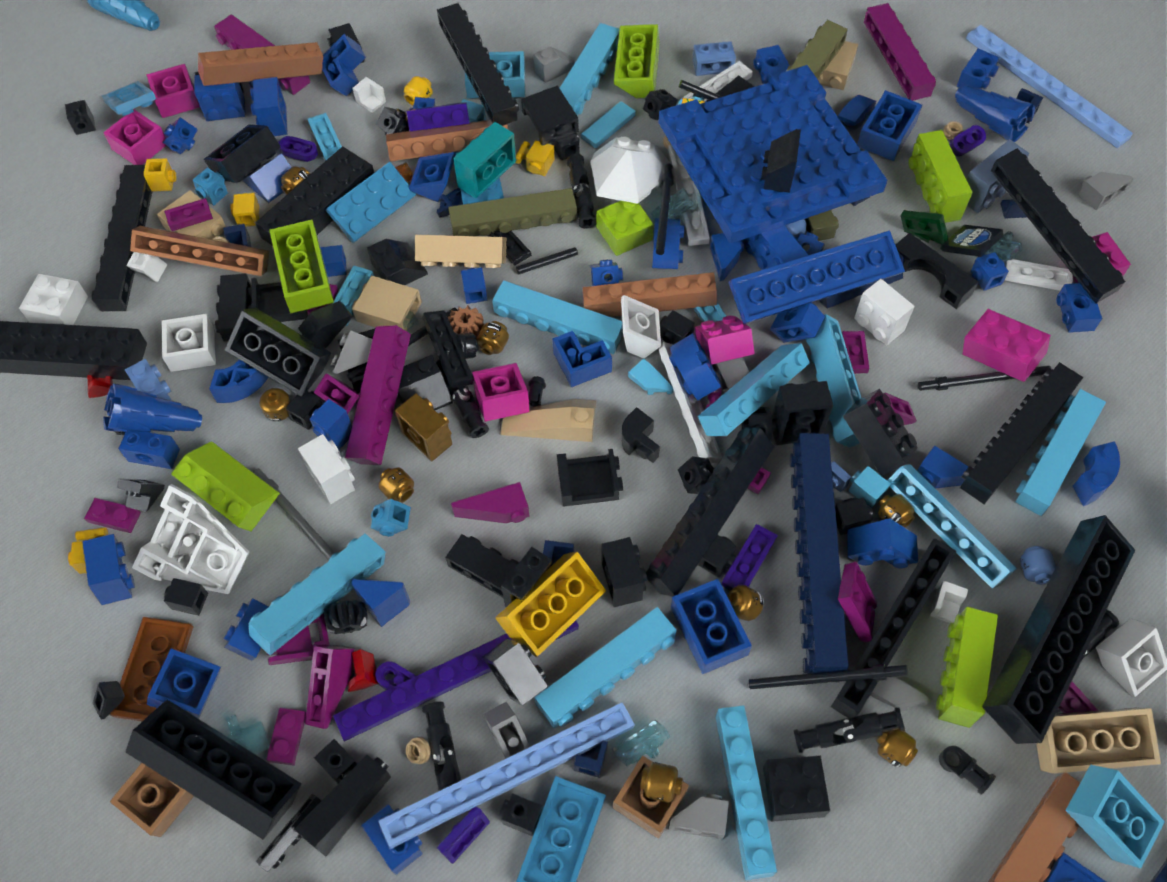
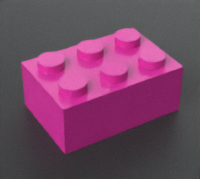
[962,309,1051,382]

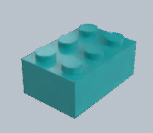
[453,122,516,198]

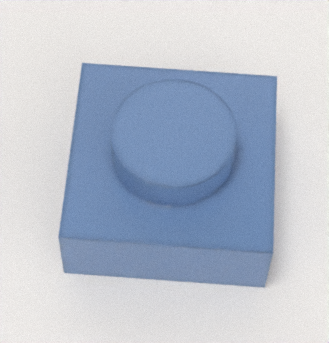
[831,461,851,493]

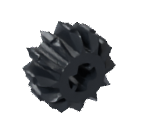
[324,600,368,635]

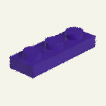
[406,102,470,131]
[721,524,778,591]

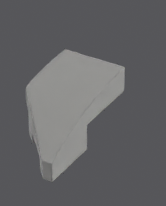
[871,677,930,712]

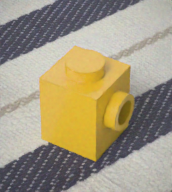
[143,158,176,191]
[230,193,260,227]

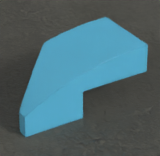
[628,358,674,395]

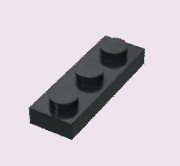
[256,794,322,873]

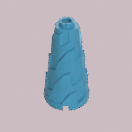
[87,0,160,31]

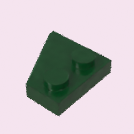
[900,210,949,250]

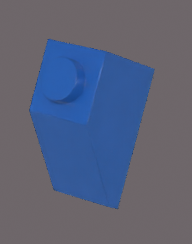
[710,233,744,281]
[917,446,969,489]

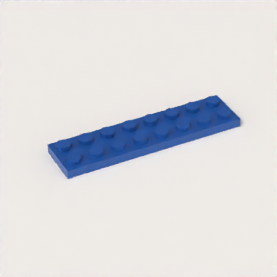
[728,230,905,324]

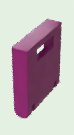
[838,562,877,642]
[267,613,330,665]

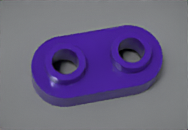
[949,125,986,156]
[279,136,318,162]
[375,661,416,690]

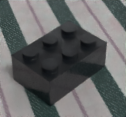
[203,124,281,183]
[772,381,833,445]
[843,388,918,476]

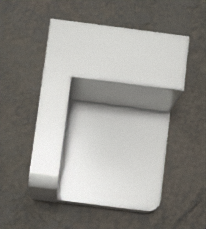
[353,77,386,113]
[126,252,167,282]
[930,581,968,623]

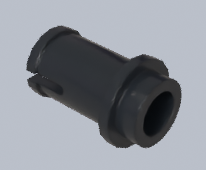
[528,376,546,407]

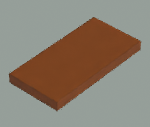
[109,617,193,722]

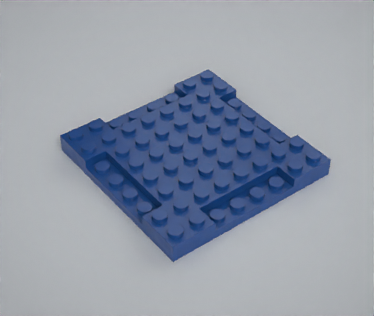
[658,65,888,244]

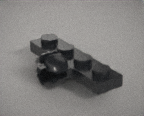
[422,310,478,388]

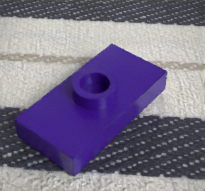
[437,806,490,864]

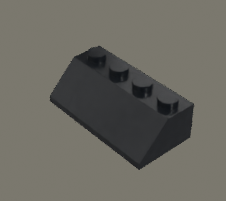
[225,307,331,396]

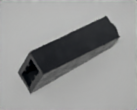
[294,755,391,857]

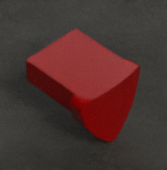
[87,375,113,398]
[347,649,378,692]

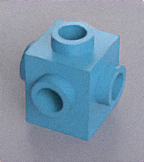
[192,167,228,206]
[371,499,411,537]

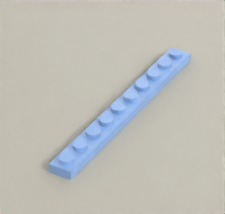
[966,25,1133,148]
[378,702,635,849]

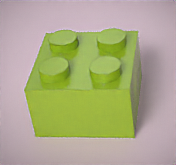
[596,201,654,256]

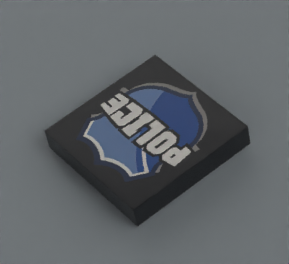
[942,224,1003,257]

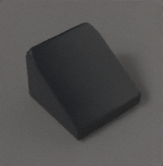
[93,681,125,719]

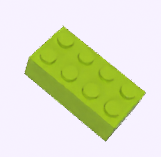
[908,130,973,223]
[269,220,334,313]
[936,607,998,728]

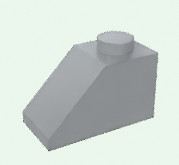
[534,47,575,83]
[1078,172,1133,210]
[483,702,530,759]
[668,794,729,840]

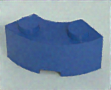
[652,218,684,269]
[669,333,721,401]
[209,360,268,403]
[1073,441,1120,506]

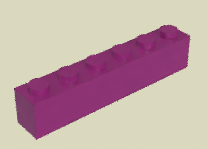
[864,3,936,101]
[214,14,311,95]
[345,325,411,465]

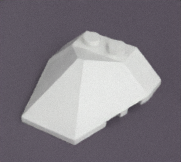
[590,137,671,204]
[132,484,249,594]

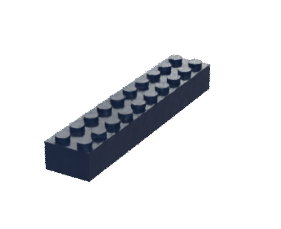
[789,433,848,683]

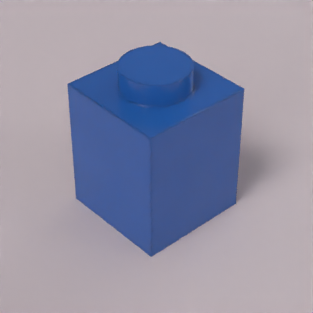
[320,245,347,277]
[461,267,488,304]

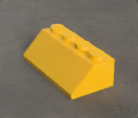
[495,552,607,657]

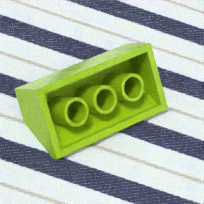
[614,24,660,98]
[171,441,280,532]

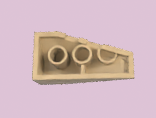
[501,399,596,442]

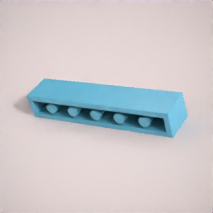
[560,23,620,116]
[492,280,623,354]
[806,314,861,448]
[698,343,810,436]
[1015,389,1106,516]
[887,464,1017,589]
[249,534,386,655]
[535,607,676,729]
[715,705,777,881]

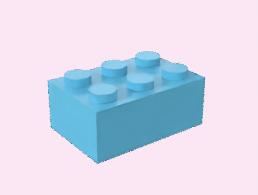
[465,51,525,99]
[1065,765,1165,869]

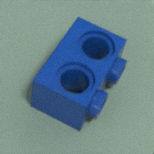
[957,48,999,90]

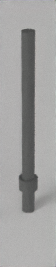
[253,468,335,560]

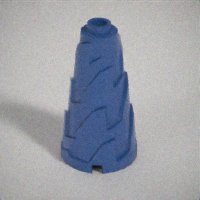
[955,86,1035,142]
[103,383,202,432]

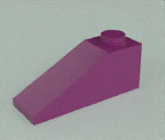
[451,482,530,524]
[305,645,355,729]

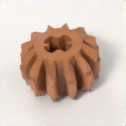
[448,305,484,339]

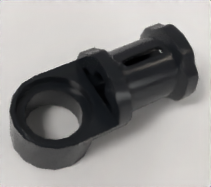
[939,746,996,795]

